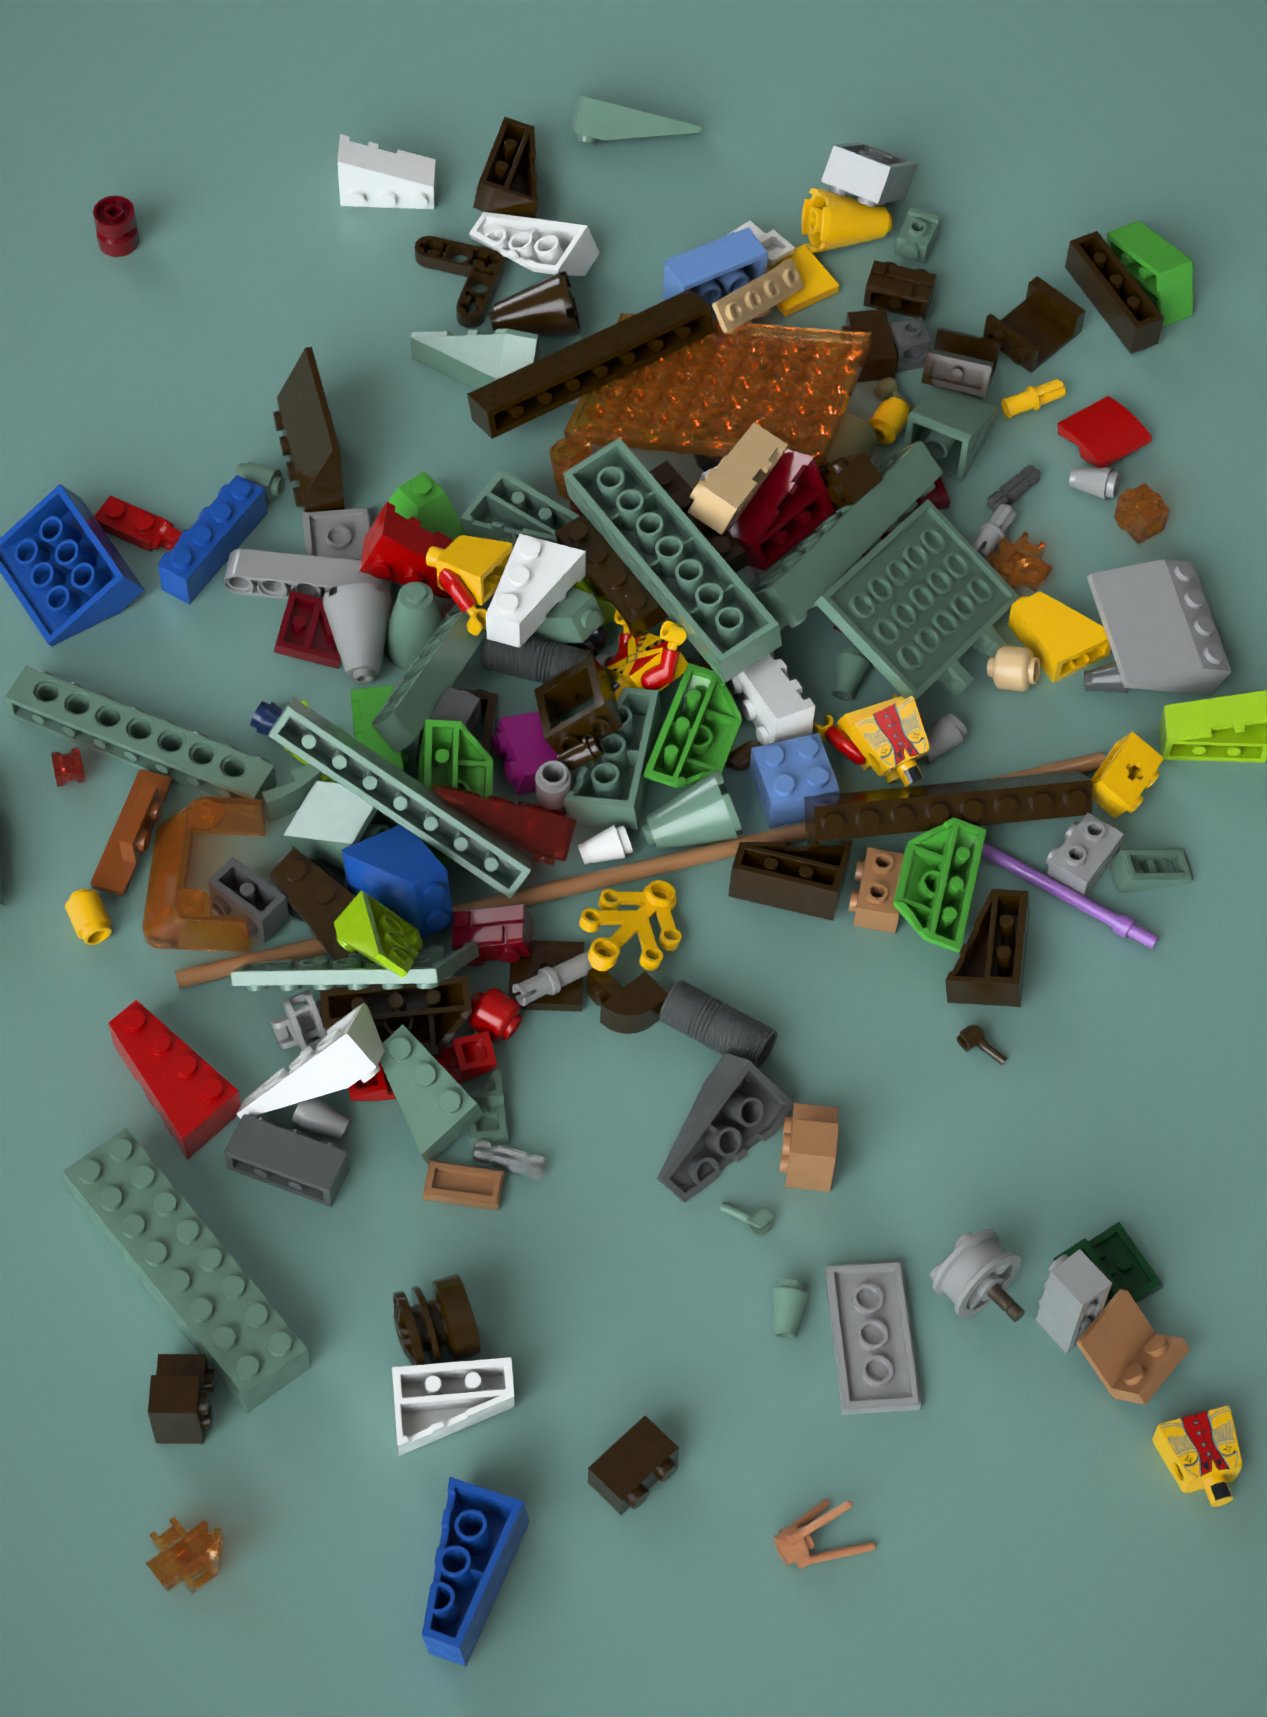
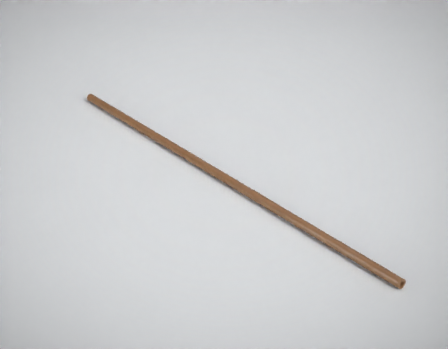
[175,752,1105,989]

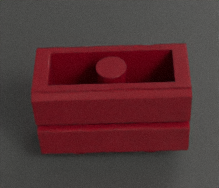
[452,904,534,967]

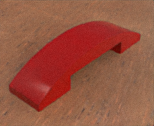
[348,1031,497,1101]

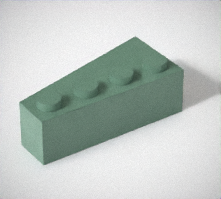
[564,687,663,830]

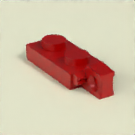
[94,495,183,552]

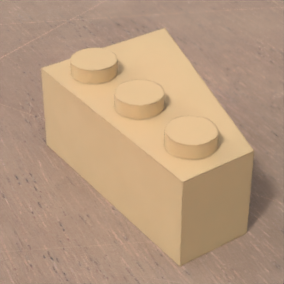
[688,422,788,535]

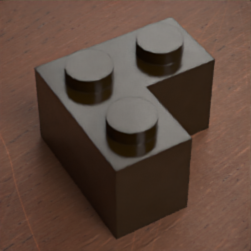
[148,1354,215,1444]

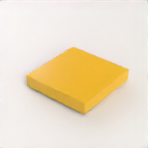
[766,244,839,317]

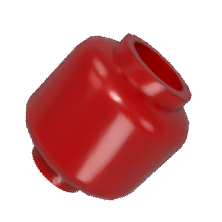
[469,988,524,1043]

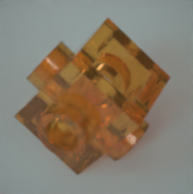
[1114,483,1170,544]

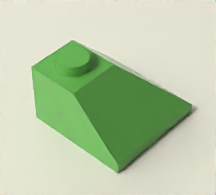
[372,471,465,540]

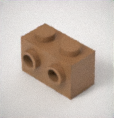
[848,847,904,934]

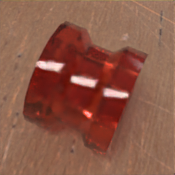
[51,747,86,787]

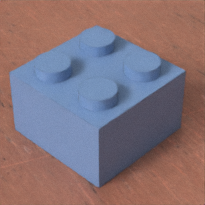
[749,733,840,828]

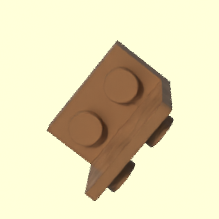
[1077,1289,1190,1405]

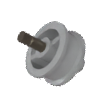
[930,1229,1025,1322]

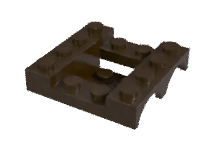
[555,461,748,638]

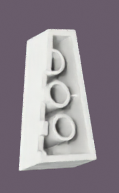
[727,651,815,745]

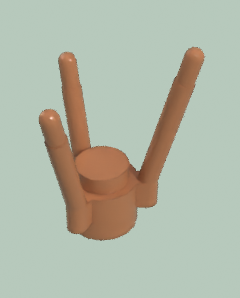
[773,1499,876,1570]

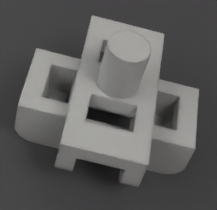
[270,990,327,1052]

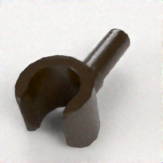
[957,1025,1007,1065]

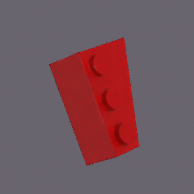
[359,502,454,599]

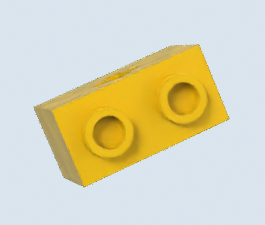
[1091,731,1164,819]

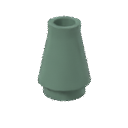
[832,647,869,701]
[771,1279,810,1339]

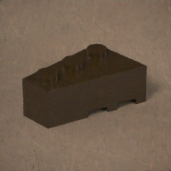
[473,117,539,218]
[728,840,853,921]

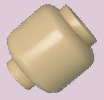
[987,646,1040,692]

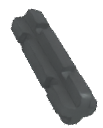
[987,465,1041,512]

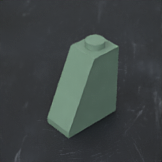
[531,587,606,643]

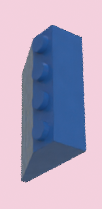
[0,484,145,646]

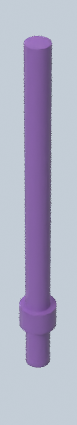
[981,842,1159,949]

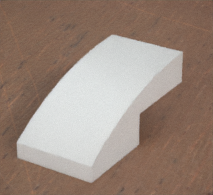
[727,221,795,266]

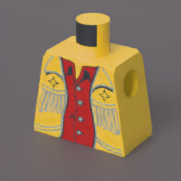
[846,696,930,787]
[1152,1405,1242,1507]

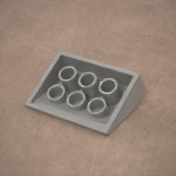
[1087,559,1232,695]

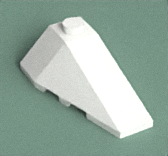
[469,212,600,276]

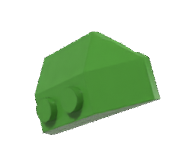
[643,663,742,788]
[418,719,493,864]
[893,817,986,953]

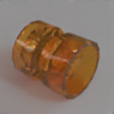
[549,436,593,500]

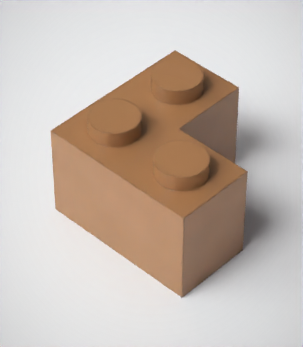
[779,1103,839,1192]

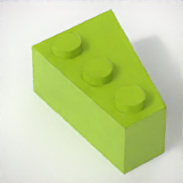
[1159,690,1267,763]

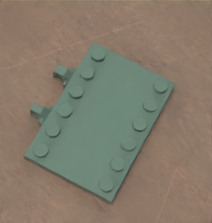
[814,499,1020,701]

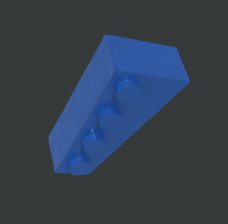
[422,1477,530,1667]

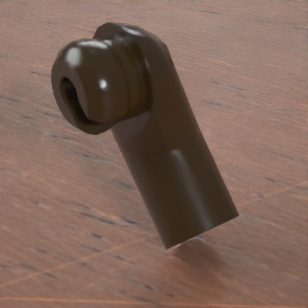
[724,740,762,771]

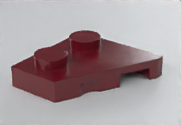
[274,590,341,669]

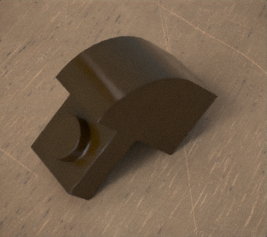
[587,968,668,1034]

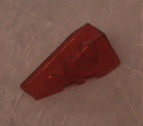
[431,783,576,865]

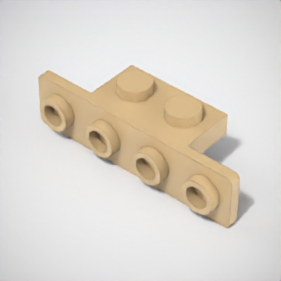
[712,259,803,333]

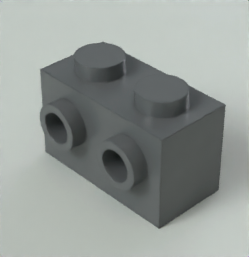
[208,857,289,943]

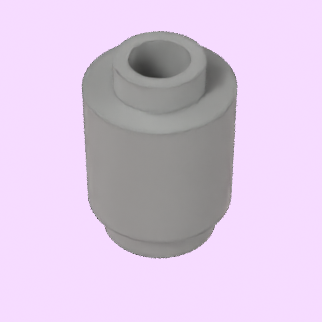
[535,760,571,809]

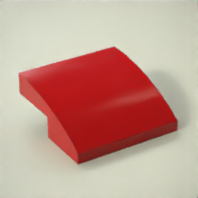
[1057,396,1152,468]

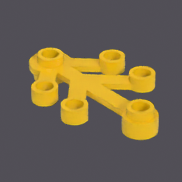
[579,880,682,971]

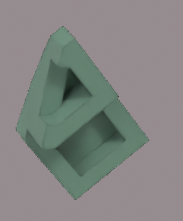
[262,764,322,823]
[469,1070,508,1147]

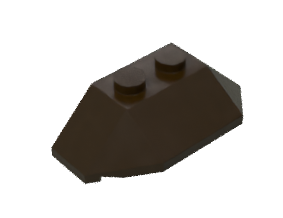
[320,975,472,1056]

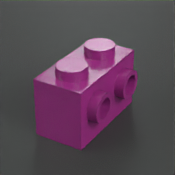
[492,711,558,795]

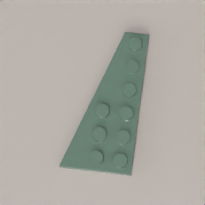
[231,942,479,991]

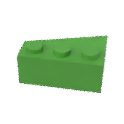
[1107,220,1194,327]
[350,685,409,771]

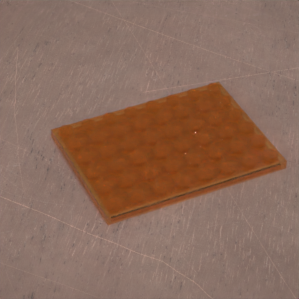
[564,313,872,466]

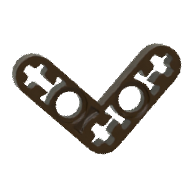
[414,236,504,328]

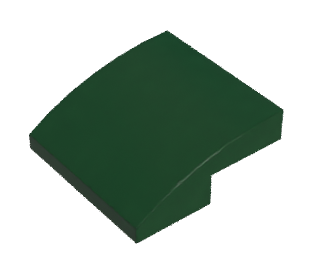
[1053,1222,1163,1309]

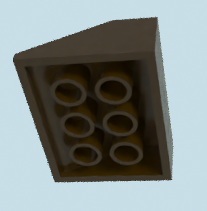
[273,347,345,512]

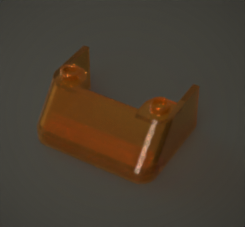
[142,797,266,953]

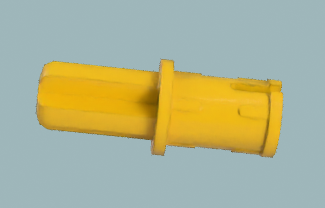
[1001,379,1066,419]

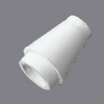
[578,825,633,865]

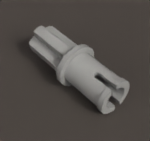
[972,504,1016,561]

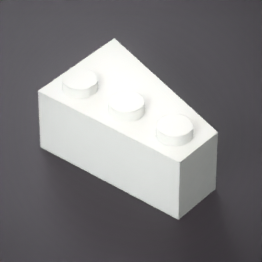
[337,134,437,209]
[486,534,586,648]
[392,1357,515,1456]

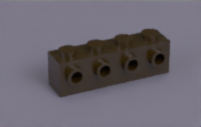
[1065,231,1164,354]

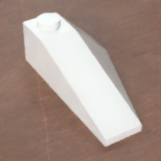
[236,1002,385,1119]

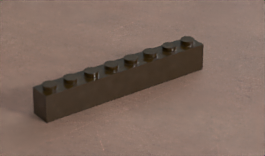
[467,289,714,439]
[804,771,1092,842]

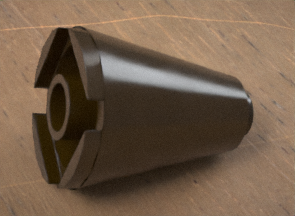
[489,271,580,336]

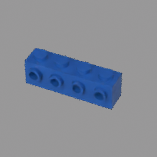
[158,475,268,605]

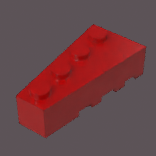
[108,1000,241,1160]

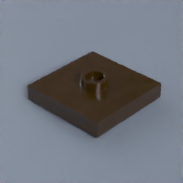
[509,940,584,1012]

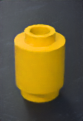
[867,397,910,445]
[65,889,112,945]

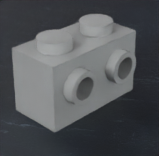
[1045,813,1124,897]

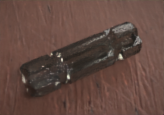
[472,1139,546,1179]

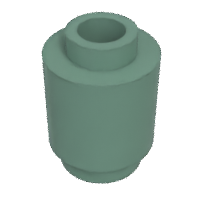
[233,462,285,502]

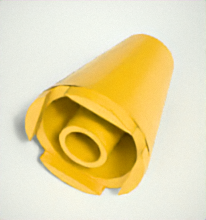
[801,188,892,253]

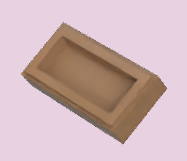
[423,1160,505,1211]

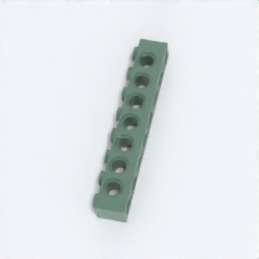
[5,666,277,817]

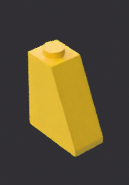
[1008,591,1111,683]

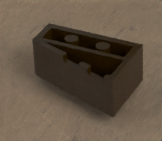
[945,889,1029,1007]

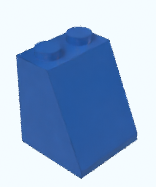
[342,825,453,938]

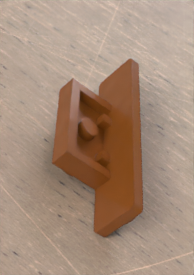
[91,770,173,896]

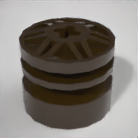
[393,1274,481,1366]

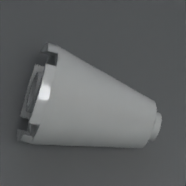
[322,583,392,683]

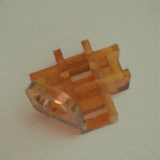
[989,532,1052,592]
[146,1517,225,1594]

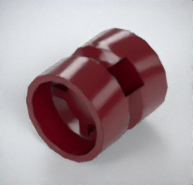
[93,196,139,257]

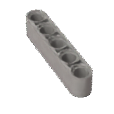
[223,549,392,599]

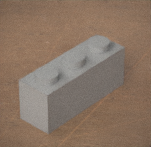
[1035,1249,1112,1354]

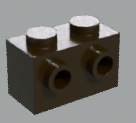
[818,452,883,509]

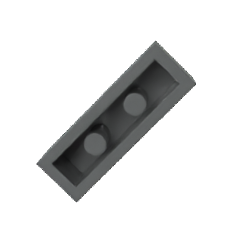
[224,1114,350,1207]

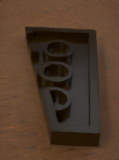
[270,847,359,961]

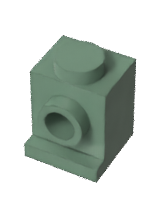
[895,207,940,264]

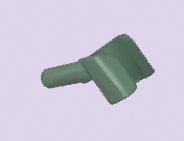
[720,1202,774,1237]

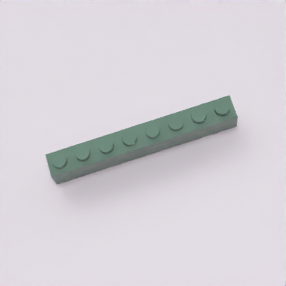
[268,697,533,899]

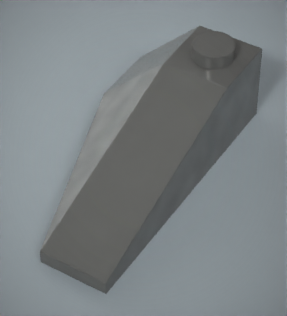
[657,1053,794,1202]

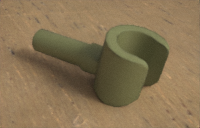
[874,377,915,412]

